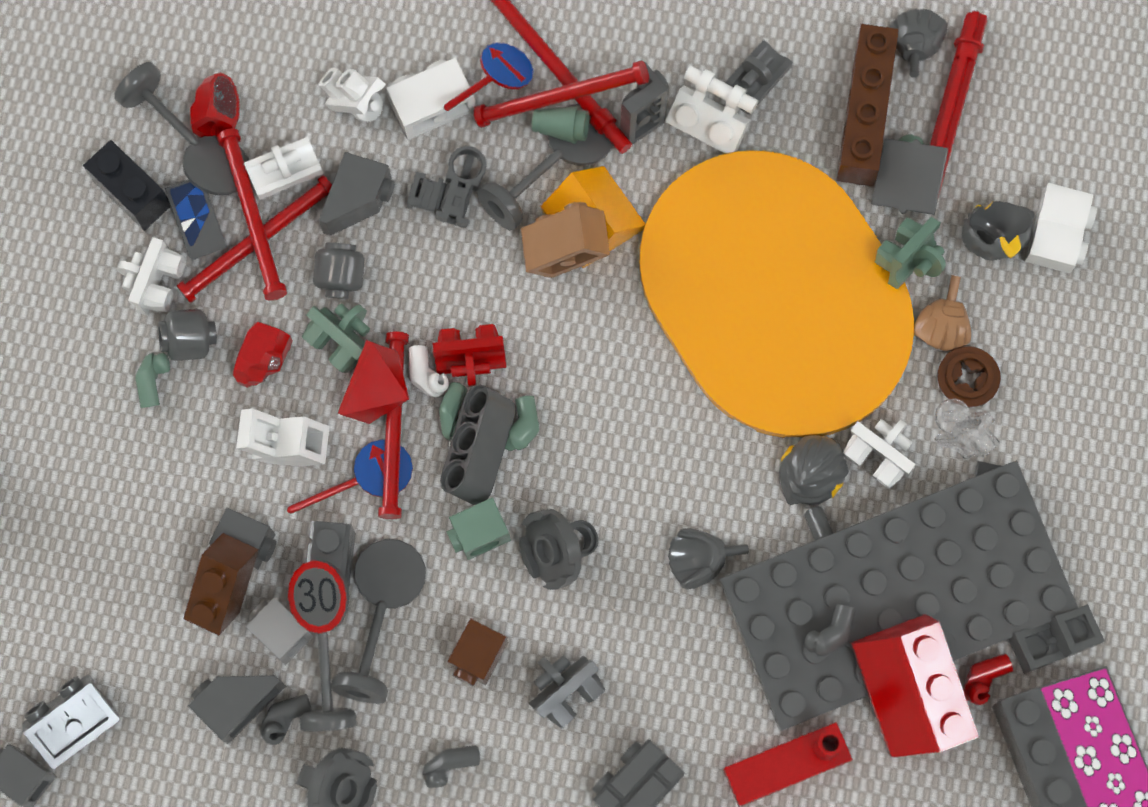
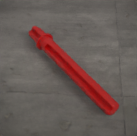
[930,11,988,198]

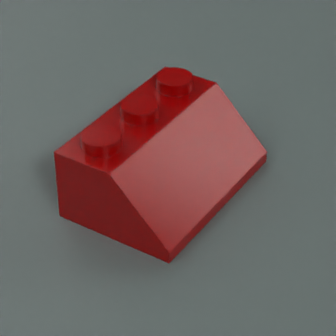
[851,614,979,757]

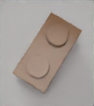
[521,202,610,278]

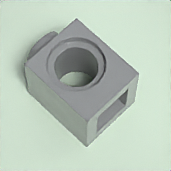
[245,597,314,665]

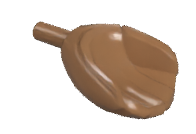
[914,275,972,351]

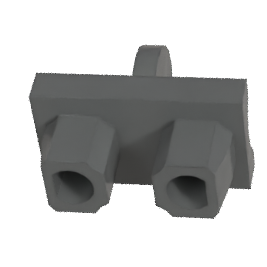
[725,39,793,115]
[528,655,605,729]

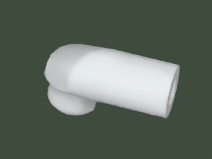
[409,345,449,397]

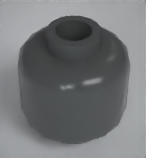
[313,242,365,299]
[158,309,217,361]

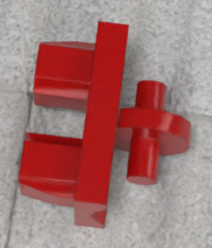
[432,324,507,387]

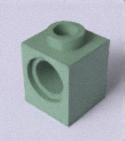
[446,497,511,560]

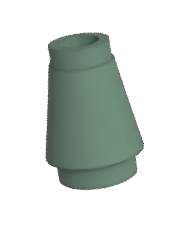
[532,106,589,144]

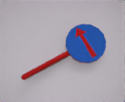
[443,43,533,111]
[287,440,413,514]

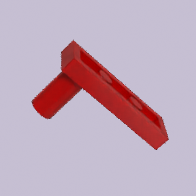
[723,722,853,807]

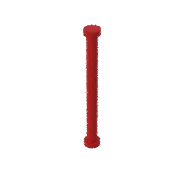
[474,60,649,128]
[217,128,288,301]
[176,175,332,304]
[378,331,409,519]

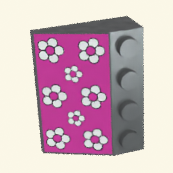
[992,666,1148,807]

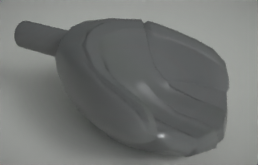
[889,9,948,78]
[668,528,749,589]

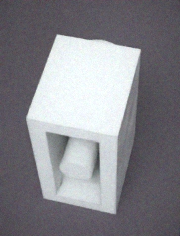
[386,58,476,140]

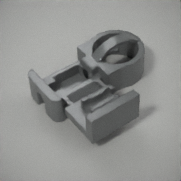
[407,146,487,228]

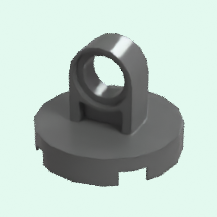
[519,509,598,590]
[295,747,377,807]

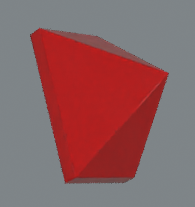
[338,340,409,424]

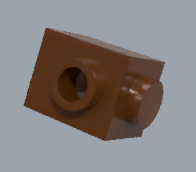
[447,618,508,687]

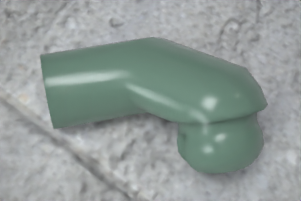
[439,382,467,441]
[505,396,539,451]

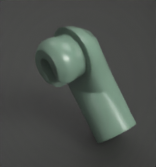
[135,353,170,408]

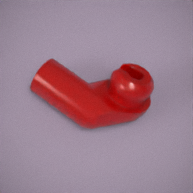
[963,653,1013,705]

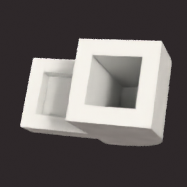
[236,409,330,466]

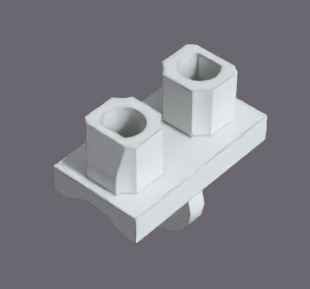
[318,68,386,122]
[244,137,323,200]
[116,237,186,315]
[843,419,916,489]

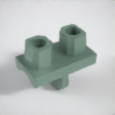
[875,217,946,289]
[302,303,370,373]

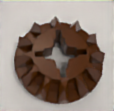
[936,346,1001,409]

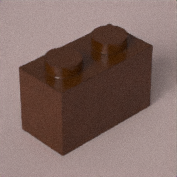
[183,533,259,636]

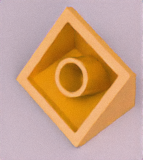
[541,166,646,268]

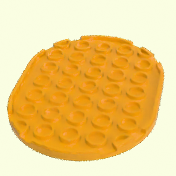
[639,150,914,438]

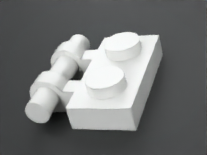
[665,65,758,154]

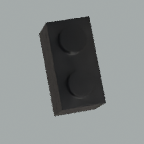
[83,140,171,231]

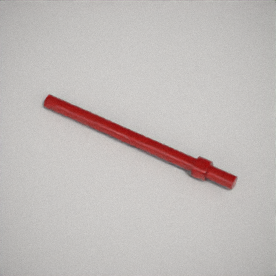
[490,0,632,154]

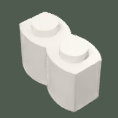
[1025,183,1097,274]

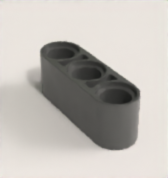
[440,384,515,505]

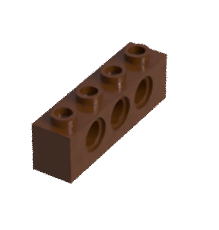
[836,24,899,187]

